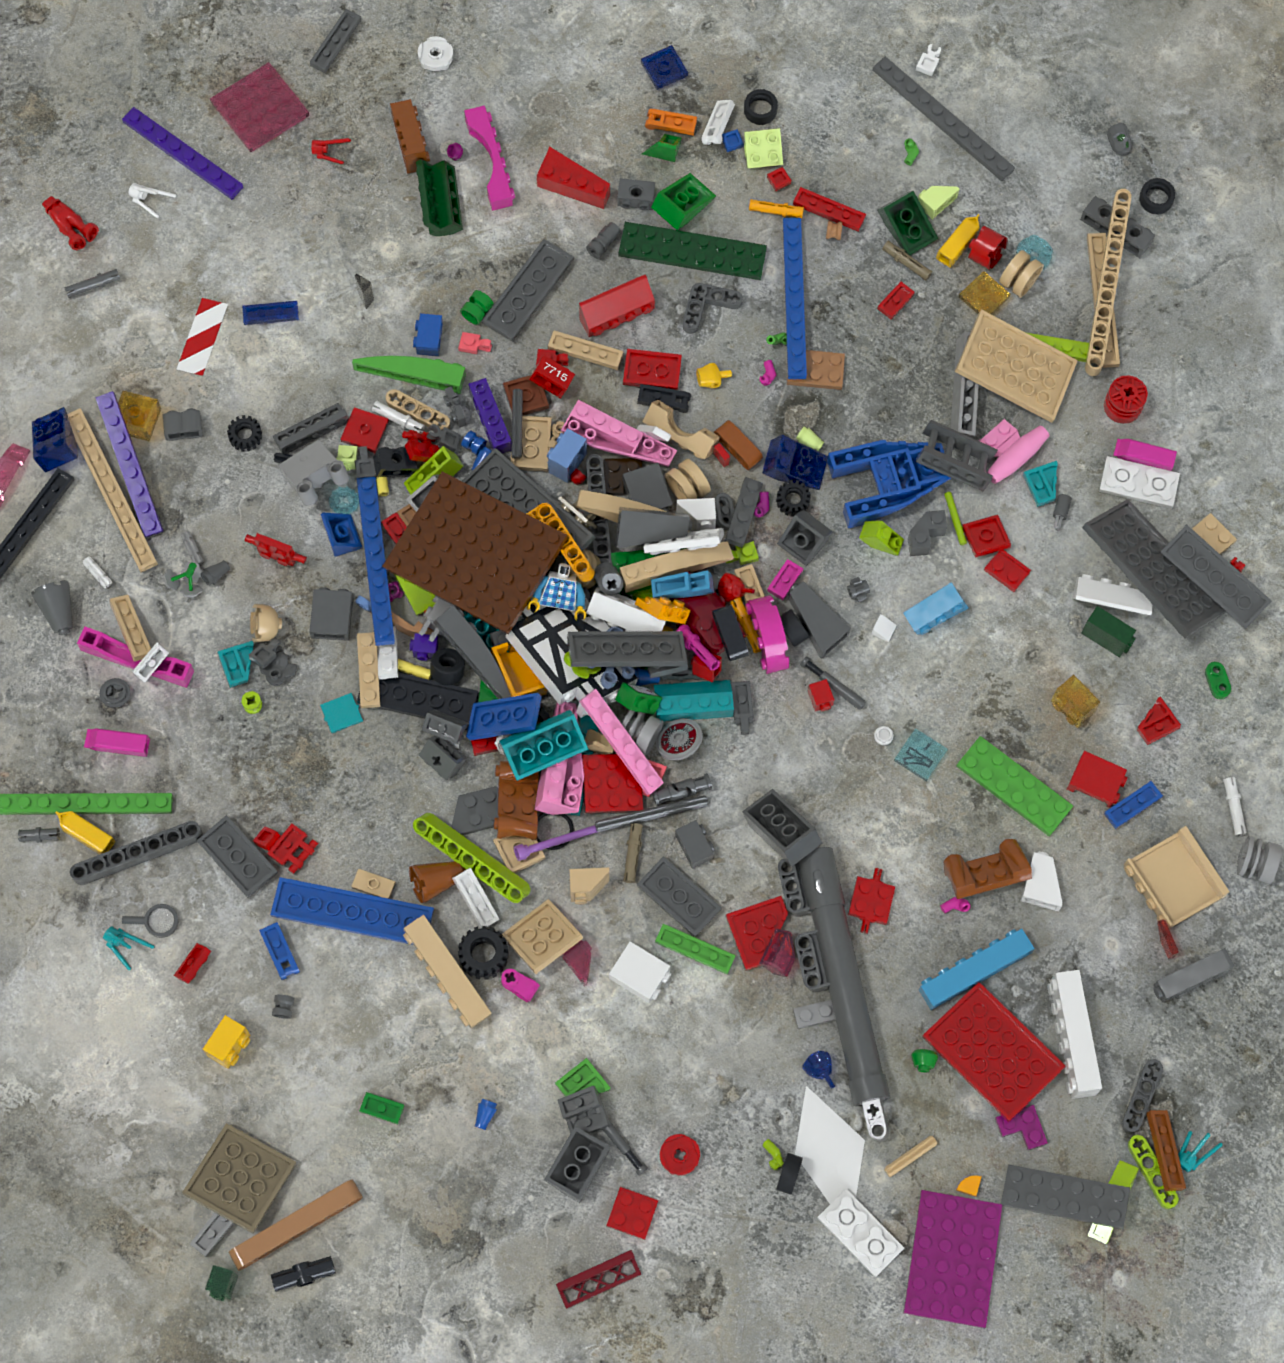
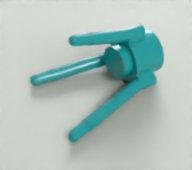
[103,926,155,970]
[1178,1131,1223,1172]

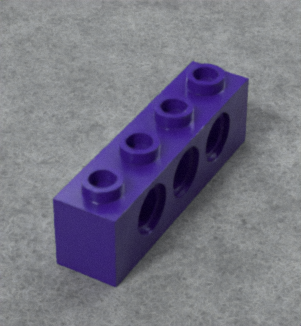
[468,378,512,454]

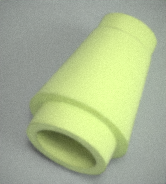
[796,427,824,451]

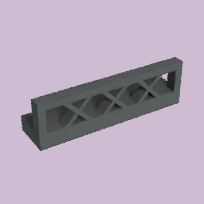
[273,403,349,454]

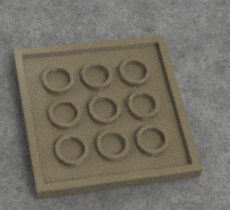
[182,1123,296,1234]

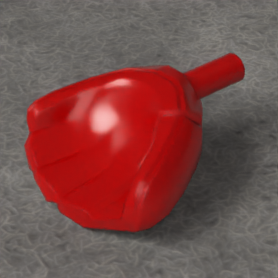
[718,573,755,602]

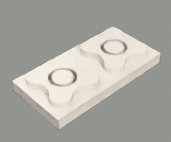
[1099,456,1180,509]
[644,528,724,555]
[817,1189,904,1278]

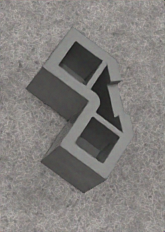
[908,510,947,556]

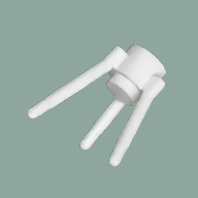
[128,183,177,218]

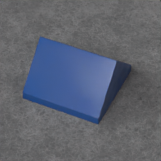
[321,512,362,557]

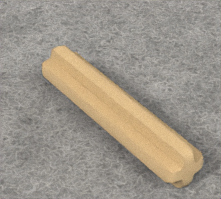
[884,1136,937,1177]

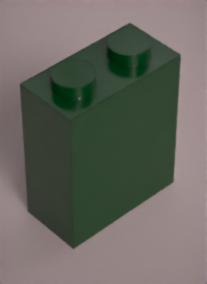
[1081,606,1136,658]

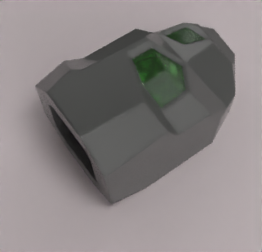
[1107,123,1132,156]

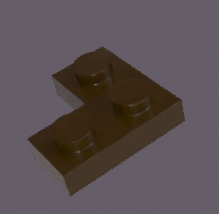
[605,458,642,496]

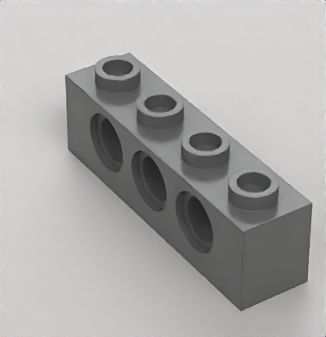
[1080,196,1155,259]

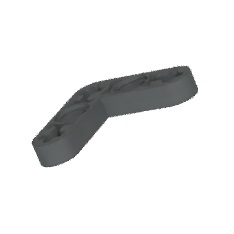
[683,283,743,334]

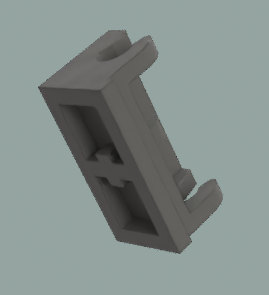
[422,709,469,744]

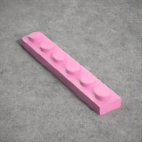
[579,689,664,795]

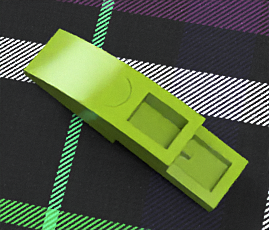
[1088,1160,1139,1244]

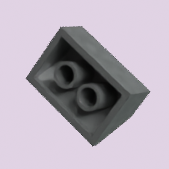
[544,1126,610,1203]

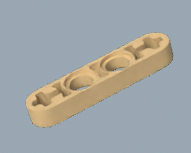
[386,389,450,430]

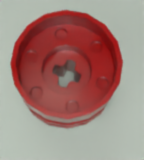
[1104,375,1148,424]

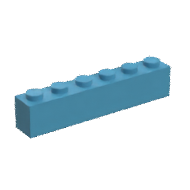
[919,929,1035,1010]

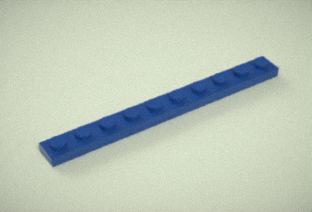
[783,218,807,379]
[357,477,395,646]

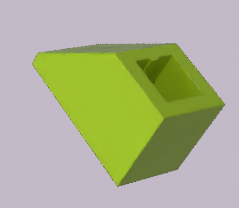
[859,521,904,556]

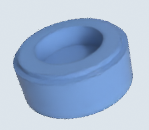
[355,595,371,612]

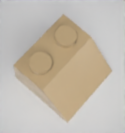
[569,867,609,905]

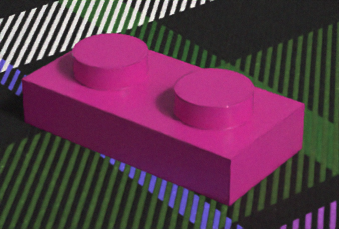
[767,559,803,600]

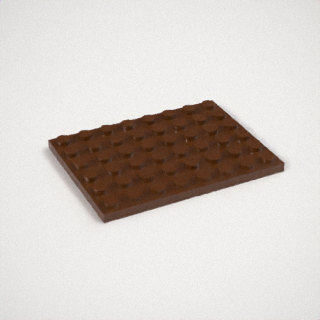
[382,471,569,635]

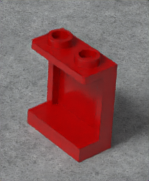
[1066,750,1128,808]

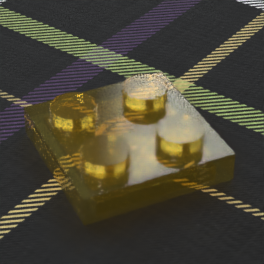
[959,271,1011,314]

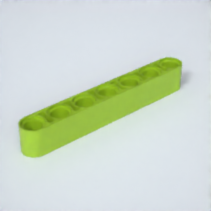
[413,813,531,903]

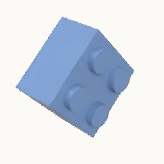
[547,428,587,483]

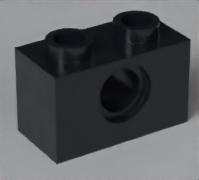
[373,447,417,477]

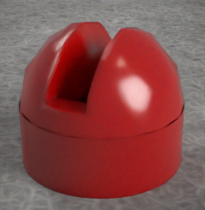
[570,468,587,485]

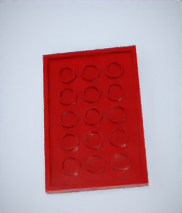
[922,982,1066,1122]

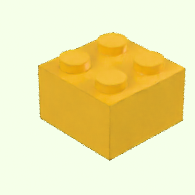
[203,1015,250,1069]

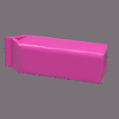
[1113,439,1177,471]
[84,728,150,757]

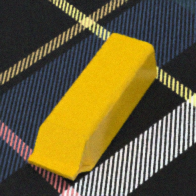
[936,214,980,268]
[55,811,115,855]

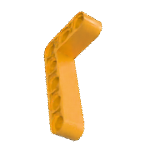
[527,503,595,582]

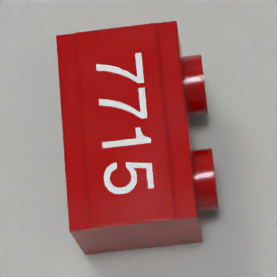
[529,355,575,399]

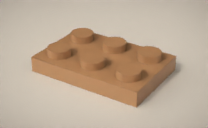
[787,350,845,390]

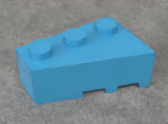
[903,582,969,635]

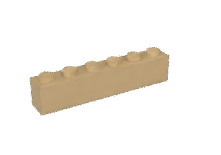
[403,915,491,1029]

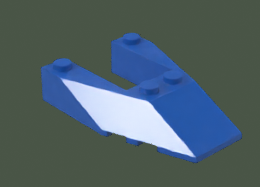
[827,440,951,529]

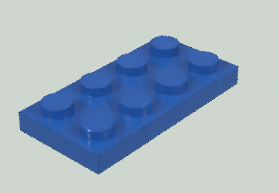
[466,693,542,740]

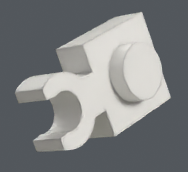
[916,44,941,76]

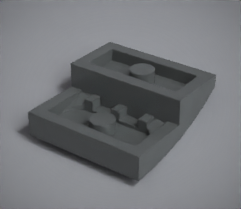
[558,1085,611,1134]

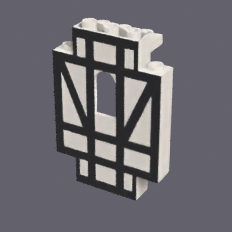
[506,587,638,718]

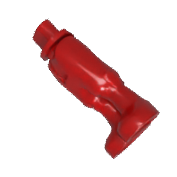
[42,196,99,250]

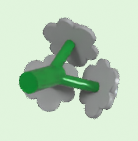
[163,562,203,598]

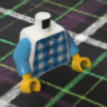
[527,563,586,621]

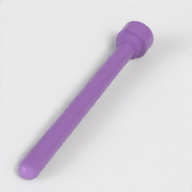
[514,825,597,861]

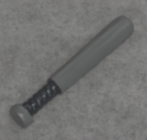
[800,656,866,710]
[602,1120,648,1175]

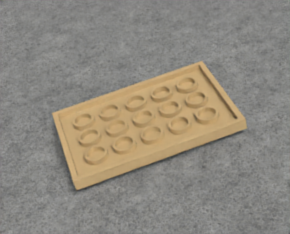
[955,310,1078,423]

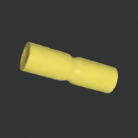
[376,477,389,497]
[398,659,432,680]

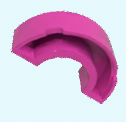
[745,595,789,674]

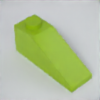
[404,446,464,495]

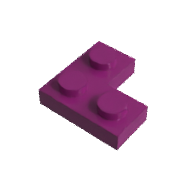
[995,1105,1048,1150]

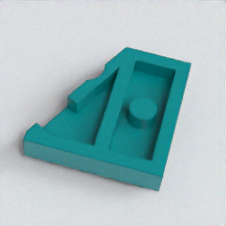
[1023,460,1058,507]
[217,641,254,688]

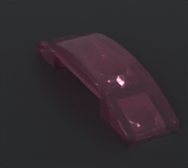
[0,443,30,507]

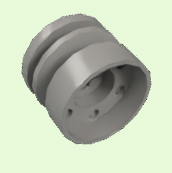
[621,710,663,757]
[1237,836,1282,885]

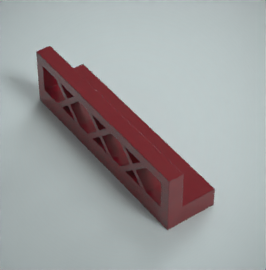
[556,1250,641,1309]

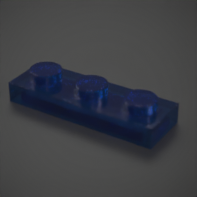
[242,301,299,325]

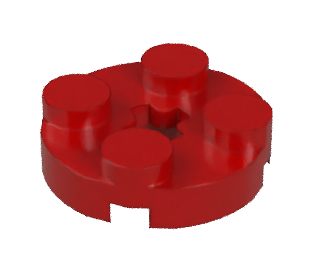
[659,1134,700,1176]

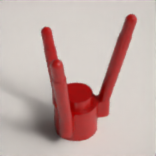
[311,138,351,165]

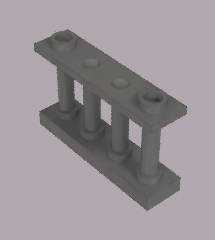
[916,420,998,492]

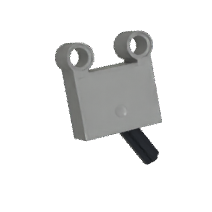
[273,439,350,506]

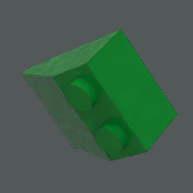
[651,173,716,230]

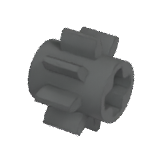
[847,577,870,602]

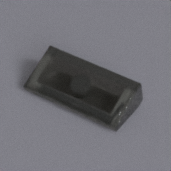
[355,274,374,309]

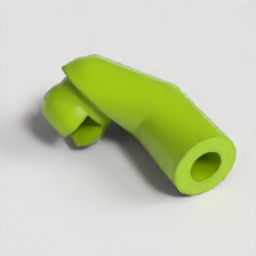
[762,1139,783,1170]

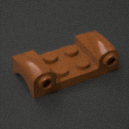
[494,761,539,840]
[943,839,1032,899]

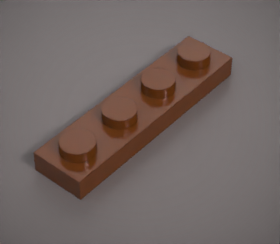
[1146,1110,1186,1191]

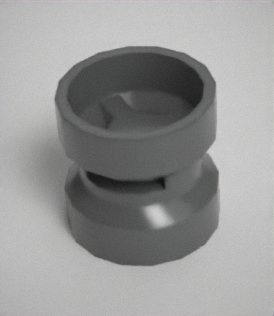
[272,994,295,1019]

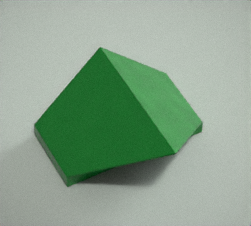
[641,134,682,162]

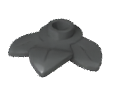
[259,652,297,686]

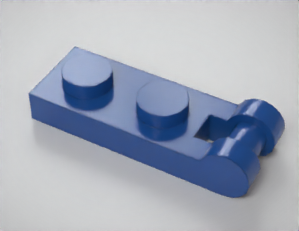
[259,922,300,980]

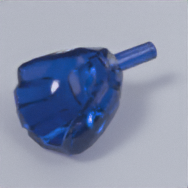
[802,1051,835,1089]

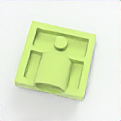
[744,128,783,168]

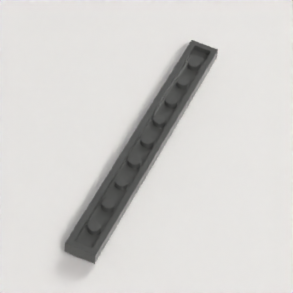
[872,56,1015,181]

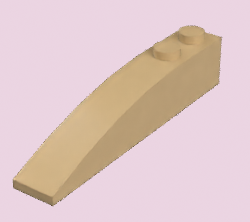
[576,490,689,532]
[620,541,734,593]

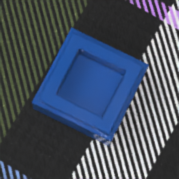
[722,129,744,152]

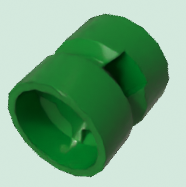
[460,290,494,325]

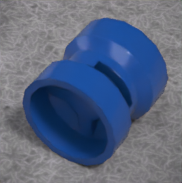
[461,430,487,456]

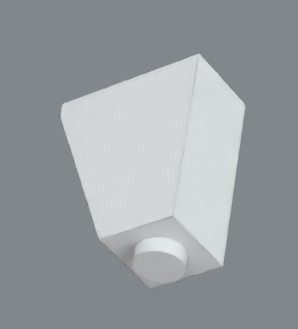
[1020,851,1062,912]

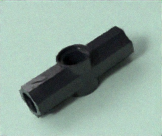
[271,1256,336,1292]

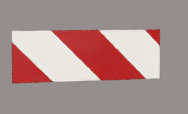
[177,298,228,376]

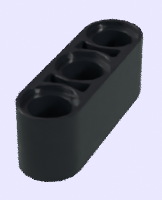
[712,605,749,662]

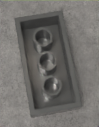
[742,789,822,867]

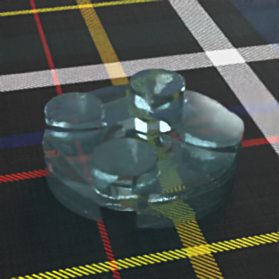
[1016,235,1053,270]

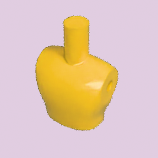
[696,363,732,388]

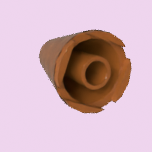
[409,861,465,903]

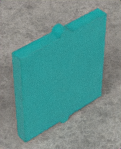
[320,693,363,734]

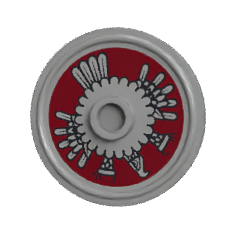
[656,718,703,760]

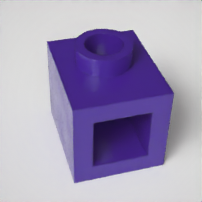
[410,633,439,661]

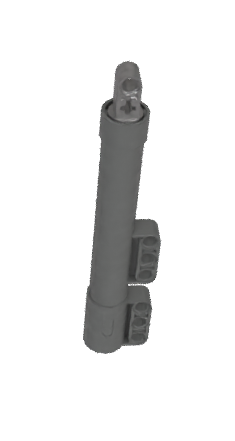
[778,847,891,1142]

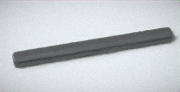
[595,795,708,832]

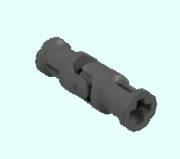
[652,773,712,807]

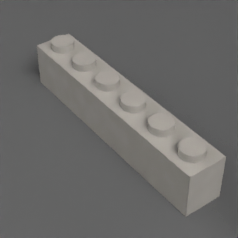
[950,331,979,438]

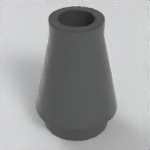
[201,560,230,586]

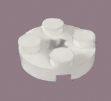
[418,36,453,71]

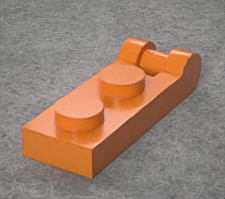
[645,109,697,136]

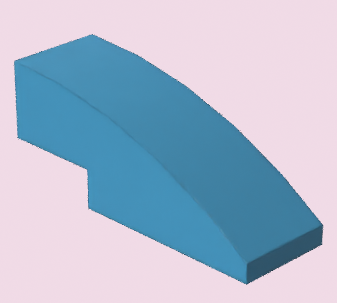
[651,570,714,599]

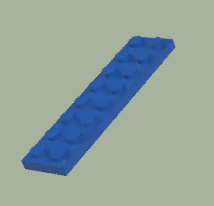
[270,877,434,945]

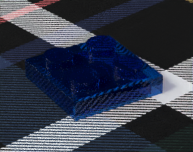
[641,45,688,90]

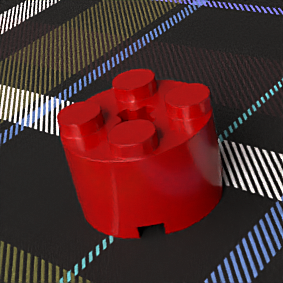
[968,226,1008,270]

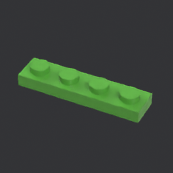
[655,924,736,975]

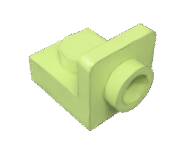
[336,445,358,471]

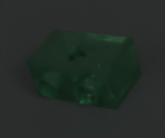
[205,1265,238,1302]

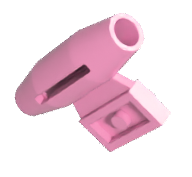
[980,419,1049,484]

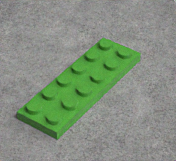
[956,736,1073,837]

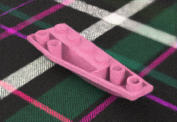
[561,400,677,467]
[535,702,584,815]

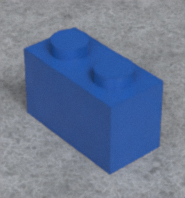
[413,313,443,357]

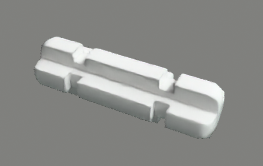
[83,556,112,589]

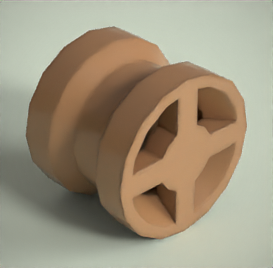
[826,221,842,240]

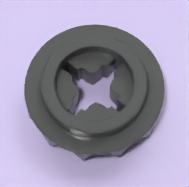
[99,678,131,709]

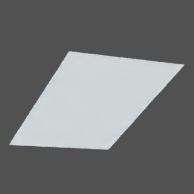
[795,1086,865,1204]

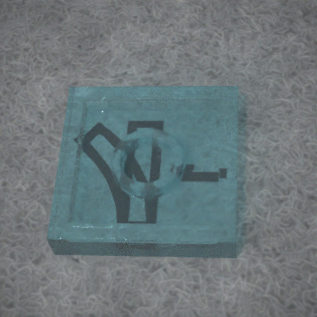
[894,728,948,782]

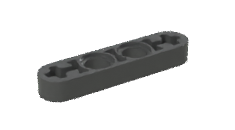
[1121,1059,1163,1133]

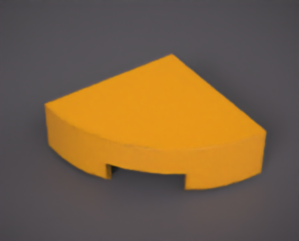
[956,1175,982,1197]

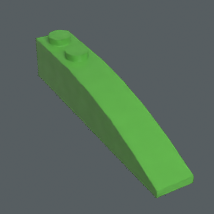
[352,356,466,394]

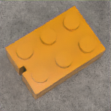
[490,642,548,697]

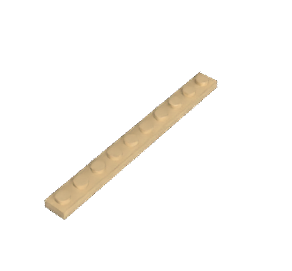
[64,408,158,573]

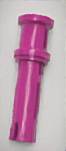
[676,625,720,671]

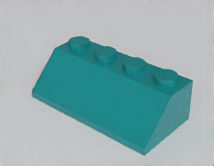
[654,680,734,722]
[499,710,588,781]

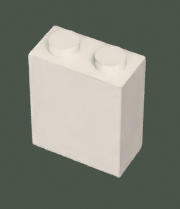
[609,942,672,1003]

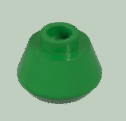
[911,1049,939,1073]

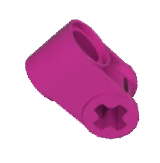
[501,969,540,1003]

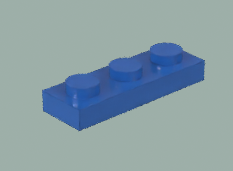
[1104,781,1163,829]

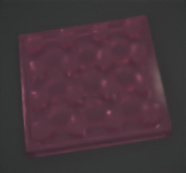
[210,62,309,153]

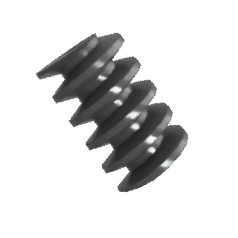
[594,562,623,595]

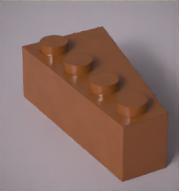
[390,99,430,174]

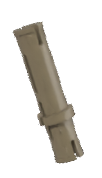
[882,240,933,281]
[623,823,643,883]

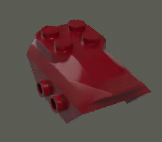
[669,571,748,655]

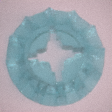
[329,486,359,514]

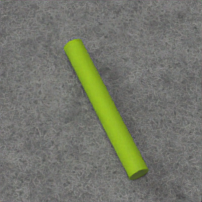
[944,492,967,545]

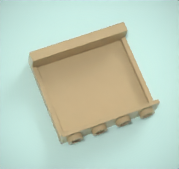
[1124,826,1230,930]

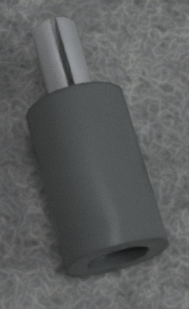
[1053,494,1072,530]

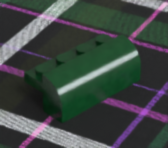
[416,159,463,236]

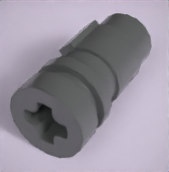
[586,222,621,259]

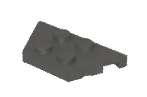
[451,786,498,835]

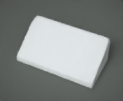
[132,642,169,683]

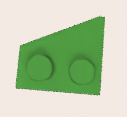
[555,1058,611,1096]

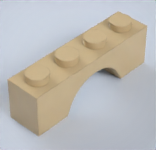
[642,400,720,459]

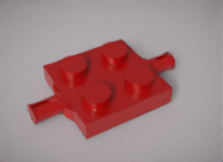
[245,533,307,566]
[848,868,895,934]

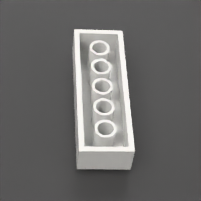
[1048,970,1102,1099]

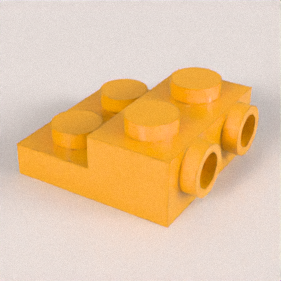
[635,596,691,624]

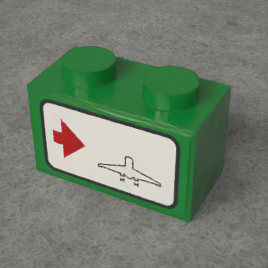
[615,682,662,715]

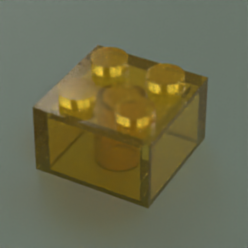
[118,391,161,442]
[1051,674,1100,728]

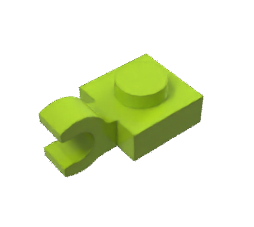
[726,541,759,565]

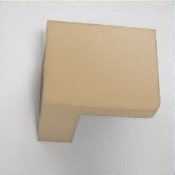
[585,729,613,755]

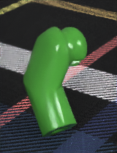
[904,138,919,166]
[766,332,787,345]

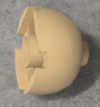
[250,604,282,642]

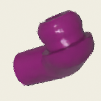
[754,491,770,518]

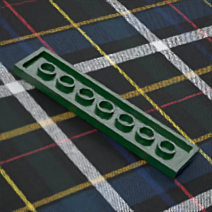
[618,221,767,280]

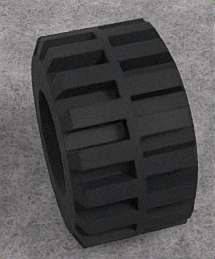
[458,926,509,980]

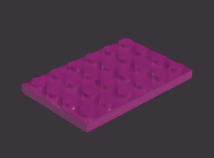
[903,1190,1002,1329]

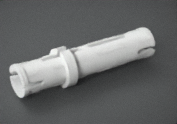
[372,400,425,433]
[1223,777,1247,837]

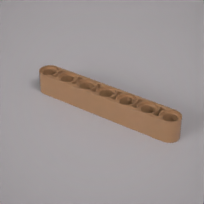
[228,1179,363,1271]

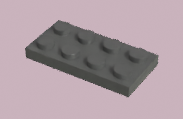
[196,815,278,898]
[637,856,722,938]

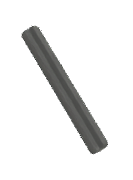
[512,389,523,459]

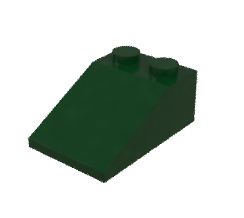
[877,191,939,255]

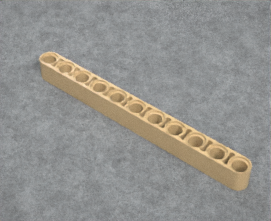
[1085,189,1131,376]

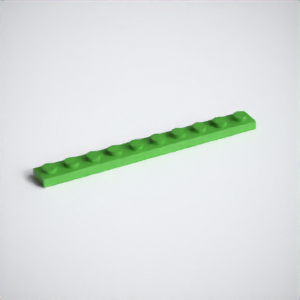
[0,793,173,815]

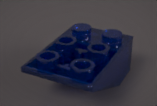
[32,407,78,473]
[762,435,828,490]

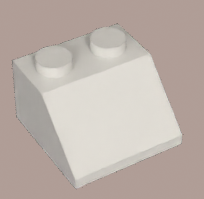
[676,498,716,532]

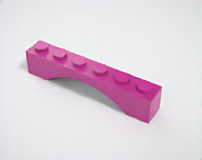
[464,105,515,211]
[77,626,194,688]

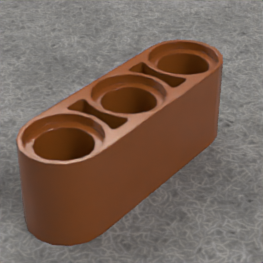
[714,420,763,470]

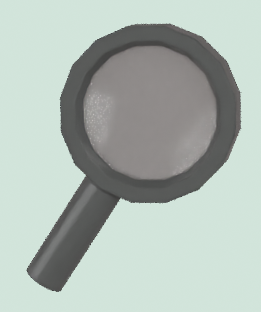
[122,904,179,938]

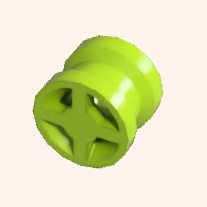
[241,691,262,714]

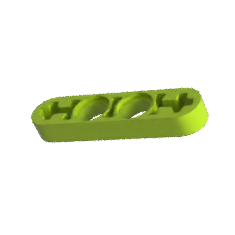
[1128,1135,1179,1209]

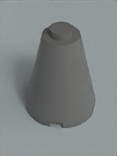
[31,580,73,635]

